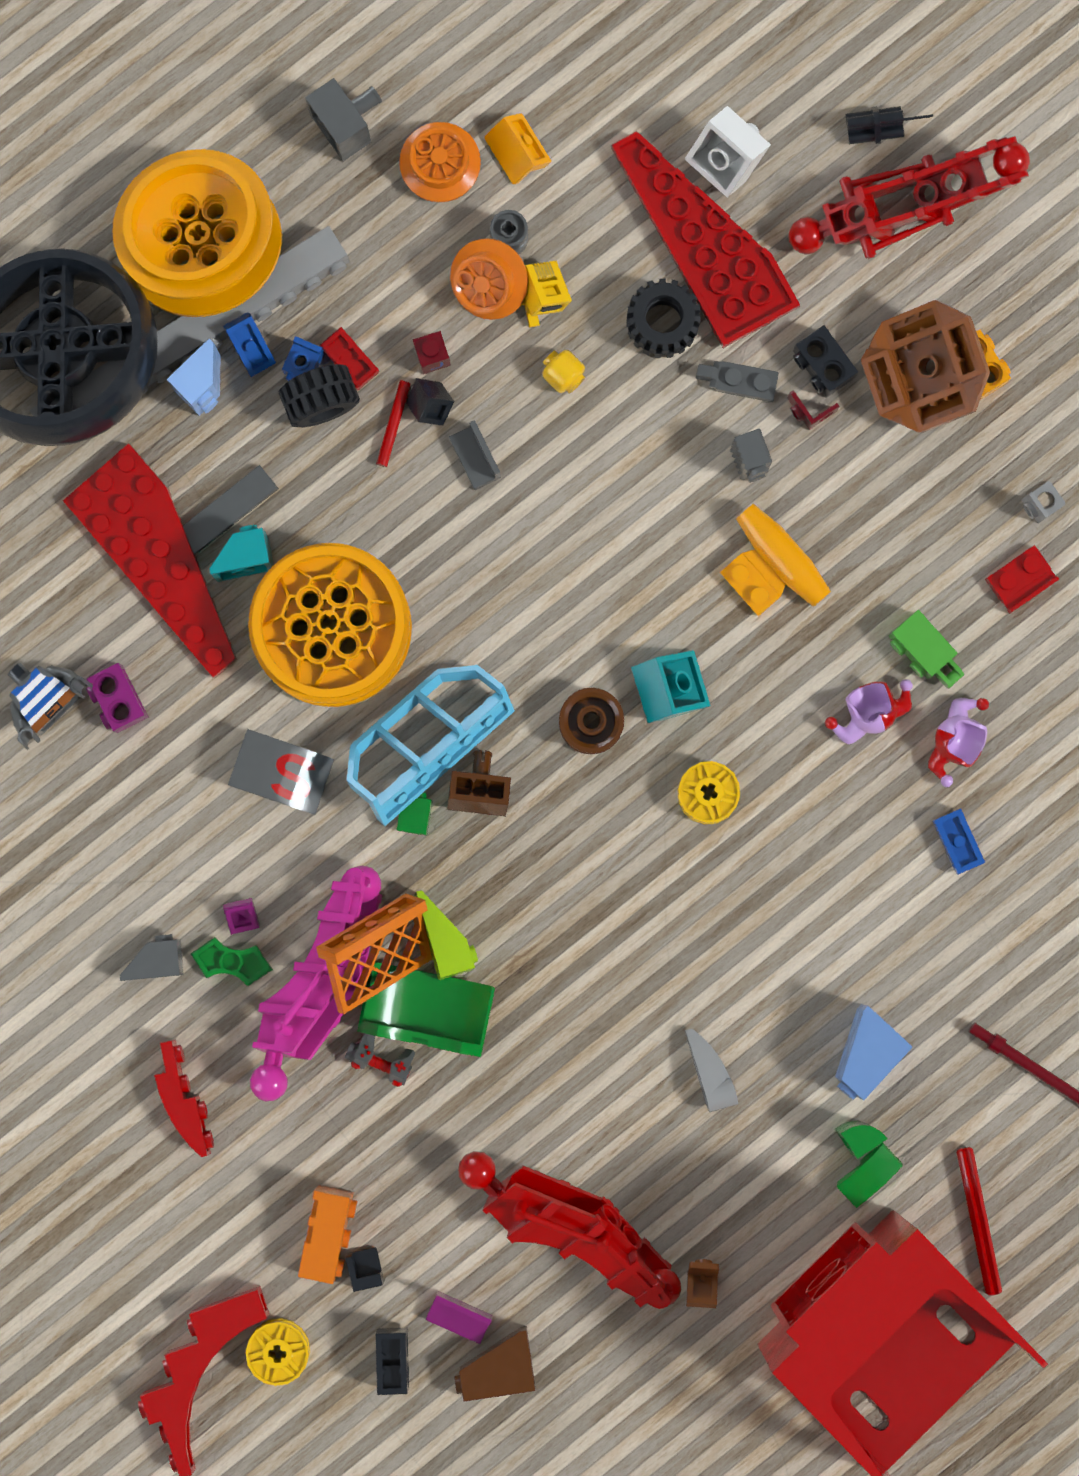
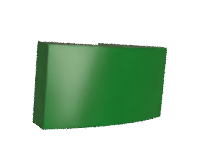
[837,1143,903,1208]

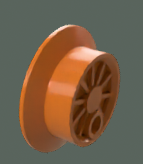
[399,122,481,203]
[450,238,528,320]

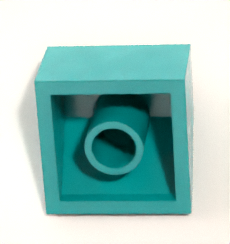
[209,525,274,582]
[631,650,711,723]

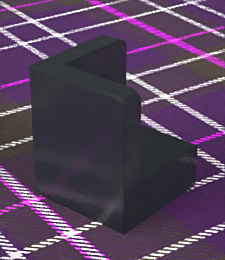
[406,378,454,426]
[346,1247,384,1292]

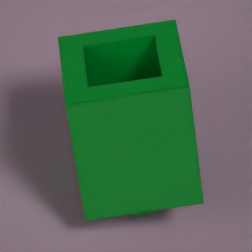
[397,793,433,836]

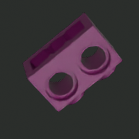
[86,663,149,733]

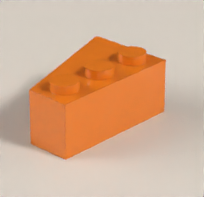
[298,1185,358,1284]

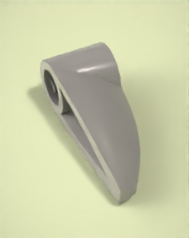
[685,1029,738,1113]

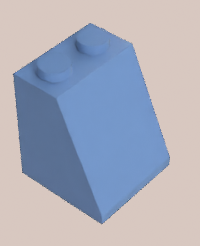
[835,1004,912,1100]

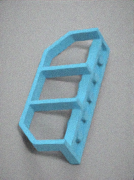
[346,665,515,826]

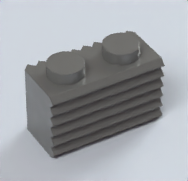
[730,429,773,483]

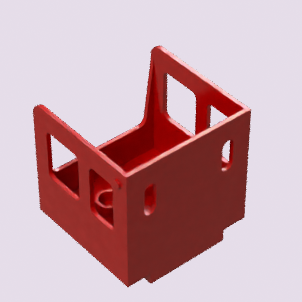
[757,1210,1048,1476]

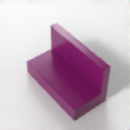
[426,1291,493,1344]

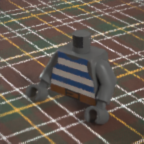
[8,663,93,750]

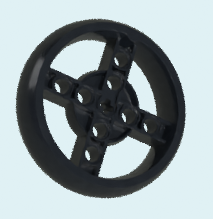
[0,248,158,446]

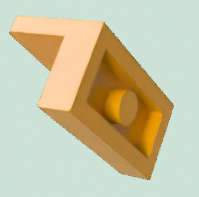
[484,113,552,184]

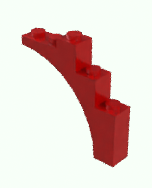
[138,1286,270,1476]

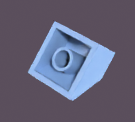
[167,339,221,416]

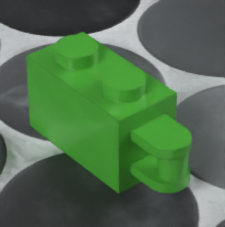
[889,609,965,689]

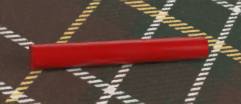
[376,380,411,467]

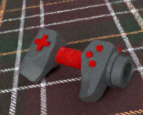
[345,1033,415,1087]

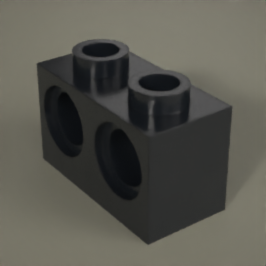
[793,325,858,397]
[375,1327,409,1395]

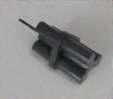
[845,106,933,145]

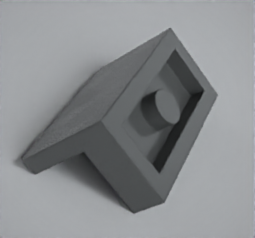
[449,420,501,490]

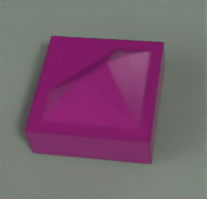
[223,898,260,935]

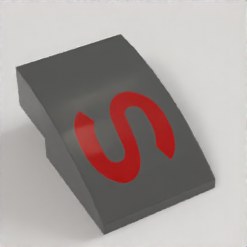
[228,729,334,815]

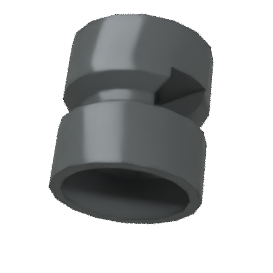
[490,210,528,254]

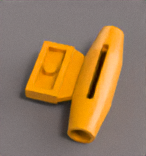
[720,503,831,616]

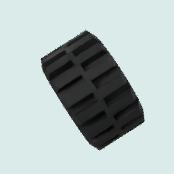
[626,278,701,358]
[278,364,360,428]

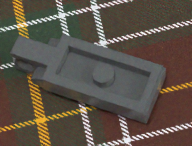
[696,361,779,402]

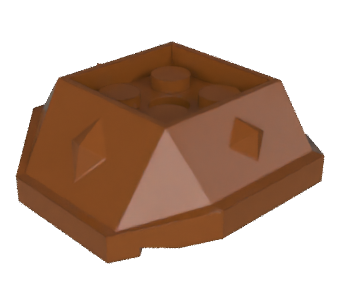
[861,300,990,433]

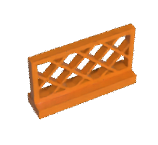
[316,893,433,1014]

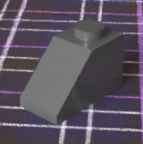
[120,934,184,981]

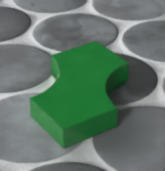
[190,937,273,986]

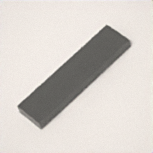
[183,465,279,555]

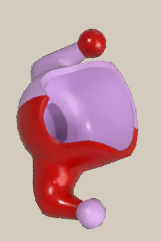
[825,679,913,744]
[928,698,989,787]

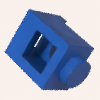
[282,336,324,381]

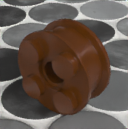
[559,688,624,755]

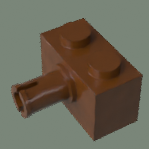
[447,750,511,817]

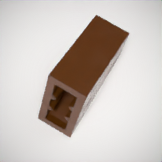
[454,1326,535,1402]

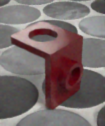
[787,390,840,430]

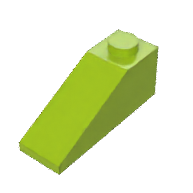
[414,890,478,980]

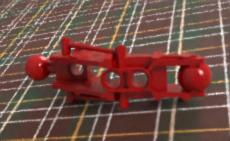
[788,136,1030,259]
[458,1151,682,1309]

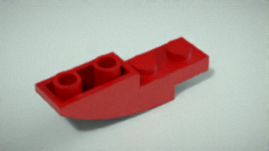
[154,1039,214,1157]

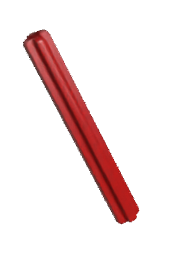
[956,1147,1002,1296]

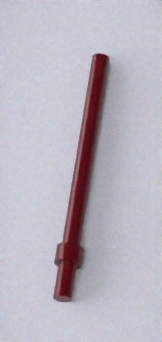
[968,1022,1079,1105]

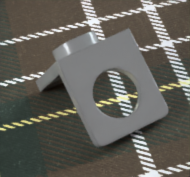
[1022,481,1065,523]

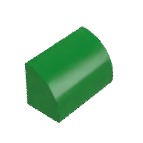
[835,1121,888,1159]

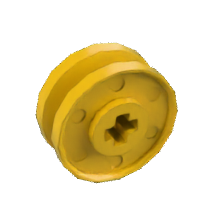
[677,761,740,825]
[245,1318,310,1386]

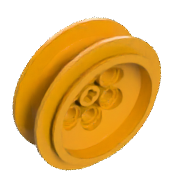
[112,149,282,317]

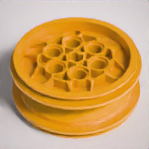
[248,543,412,707]

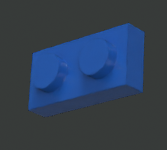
[223,312,276,377]
[932,808,985,875]

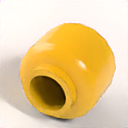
[542,350,586,394]

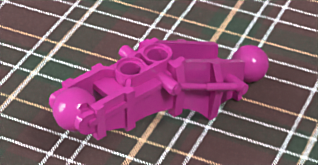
[250,865,382,1102]

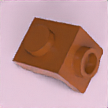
[686,1259,719,1309]

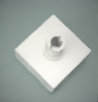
[685,106,771,198]

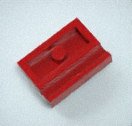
[985,545,1059,614]

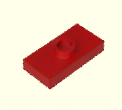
[319,327,380,391]

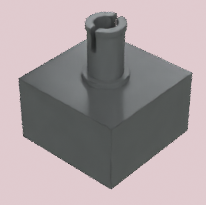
[305,78,382,161]

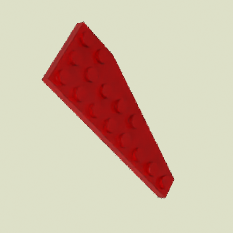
[611,131,800,348]
[62,443,237,678]

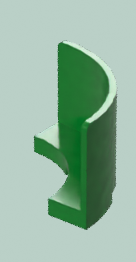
[357,962,495,1057]

